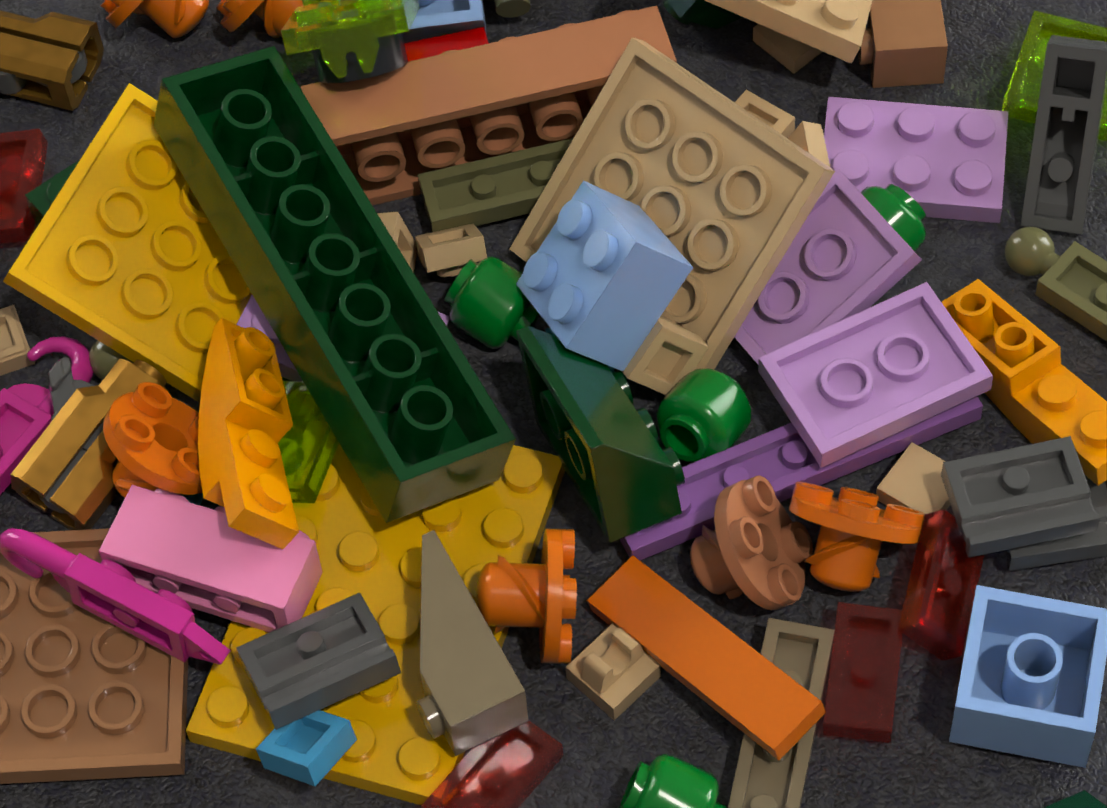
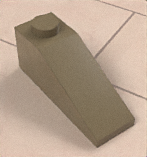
[416,530,529,756]

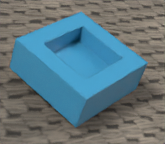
[256,710,357,787]

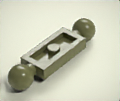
[1005,227,1107,341]

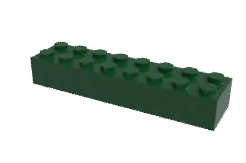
[153,46,516,523]

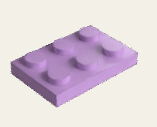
[824,97,1009,223]
[735,167,922,365]
[758,282,993,468]

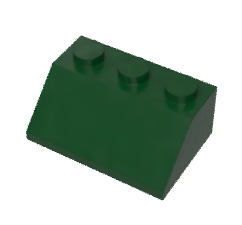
[516,326,685,543]

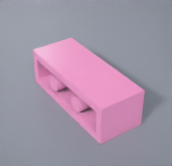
[99,485,323,633]

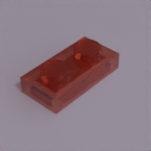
[0,129,48,244]
[898,509,985,661]
[822,602,905,743]
[422,721,563,808]

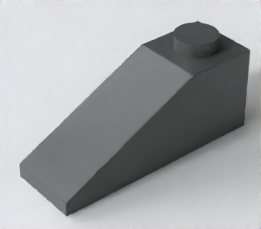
[1020,35,1107,235]

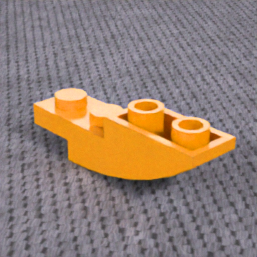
[942,279,1107,486]
[198,318,299,549]

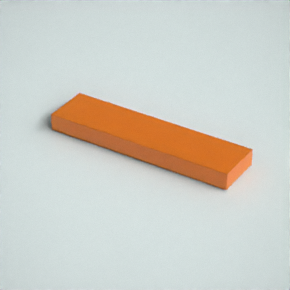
[587,555,826,761]

